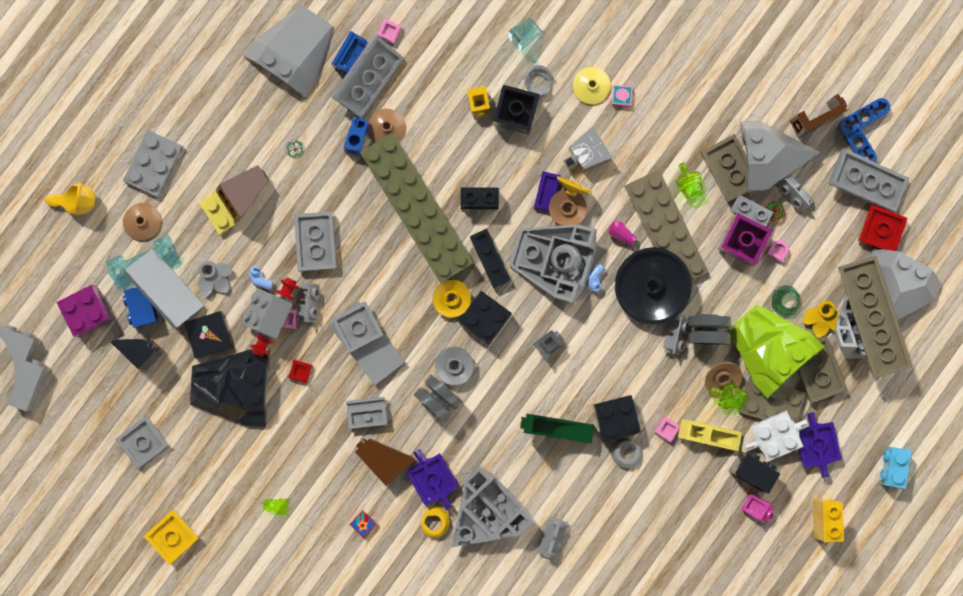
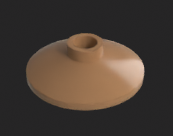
[368,109,406,143]
[549,189,587,226]
[123,203,161,241]
[705,362,743,396]

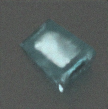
[508,18,543,51]

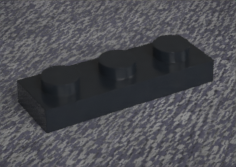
[469,228,511,289]

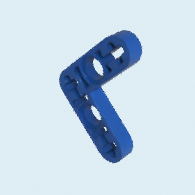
[838,98,890,163]

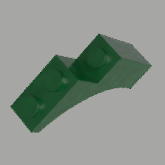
[520,413,594,444]

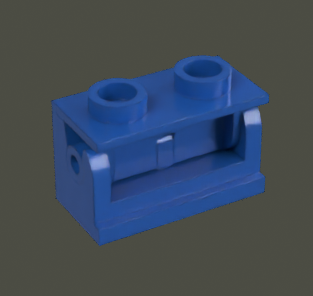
[332,31,369,74]
[123,287,160,329]

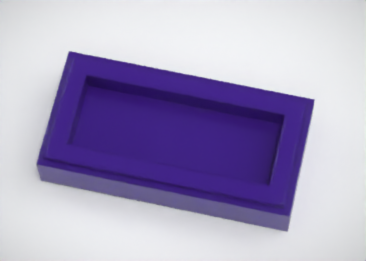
[534,171,561,212]

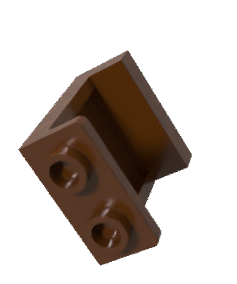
[789,94,847,138]

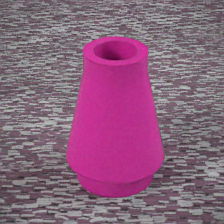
[607,220,636,246]

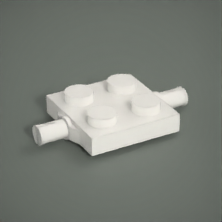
[745,410,810,462]

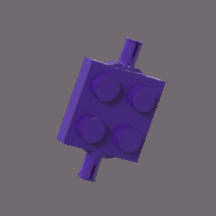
[798,412,842,478]
[406,449,459,510]

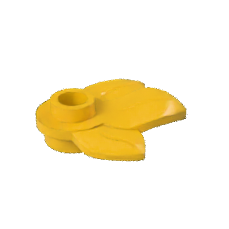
[803,301,839,338]

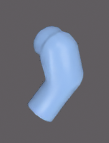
[249,266,273,291]

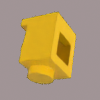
[467,86,490,117]

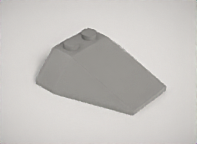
[243,5,333,98]
[509,224,597,303]

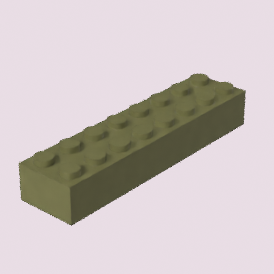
[360,133,474,283]

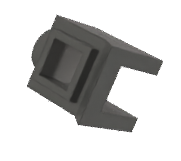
[533,330,564,359]

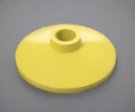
[573,67,611,105]

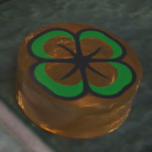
[765,201,785,221]

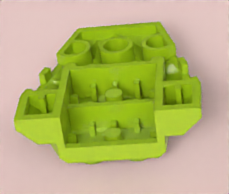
[728,304,825,399]

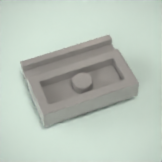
[346,397,388,429]

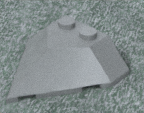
[740,121,820,192]
[870,248,942,320]
[834,294,867,359]
[451,465,534,548]

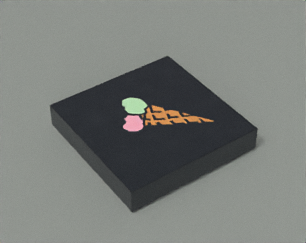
[184,311,233,359]

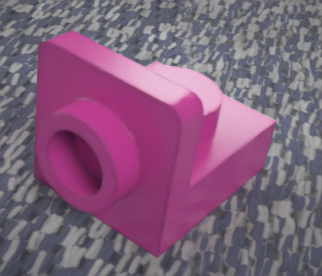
[741,493,774,524]

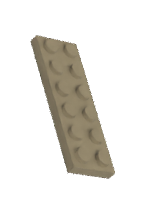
[624,170,708,280]
[838,256,913,379]

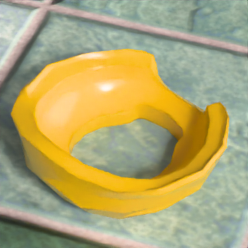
[420,507,450,539]

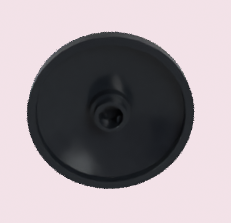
[615,247,692,324]

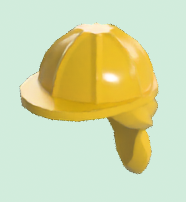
[44,182,96,216]

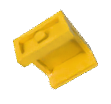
[813,499,844,542]

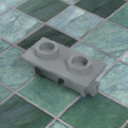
[775,175,813,213]
[731,195,773,227]
[297,283,320,323]
[663,316,689,356]
[538,516,568,559]

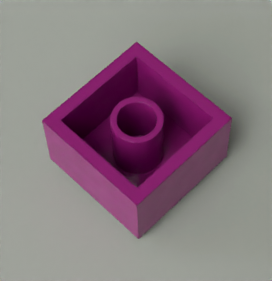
[718,213,773,267]
[56,285,113,338]

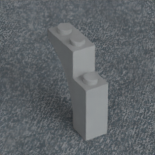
[0,324,49,411]

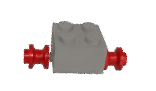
[241,277,299,357]

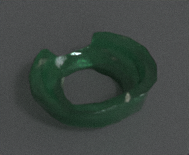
[771,285,801,316]

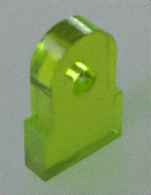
[263,498,288,515]

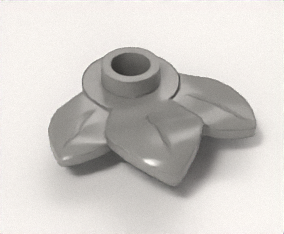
[198,261,233,297]

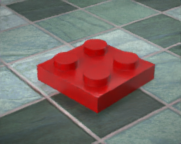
[857,205,908,251]

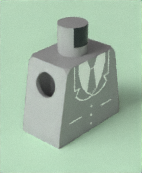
[563,127,612,171]

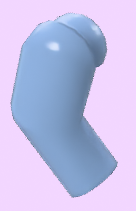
[587,263,606,292]

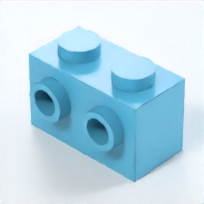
[880,446,911,489]

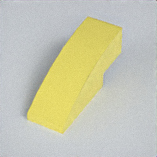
[678,419,742,451]

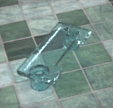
[106,235,181,289]

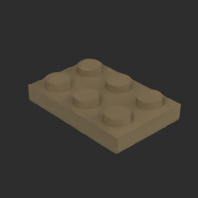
[700,134,748,203]
[798,336,847,403]
[739,376,806,424]

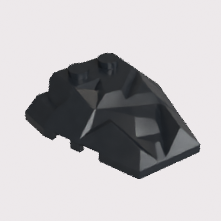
[190,349,270,427]

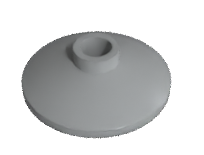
[435,347,474,385]

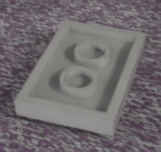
[123,130,183,198]
[294,211,337,272]

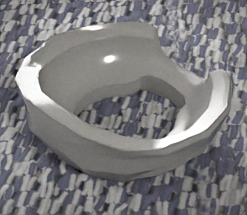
[524,65,553,96]
[551,244,581,273]
[611,438,642,469]

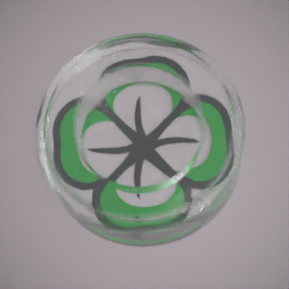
[285,139,305,159]

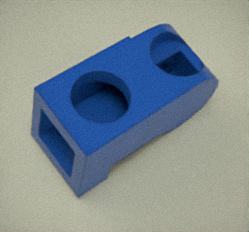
[344,117,369,157]

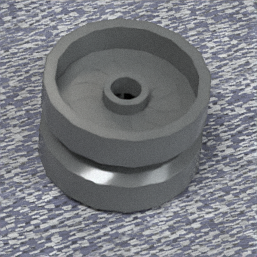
[688,314,731,345]
[413,374,463,422]

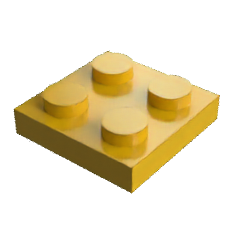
[144,509,199,565]

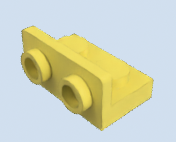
[199,190,239,235]

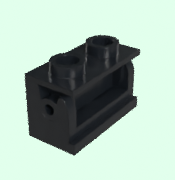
[460,187,499,210]

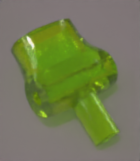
[675,162,704,199]
[709,383,747,409]

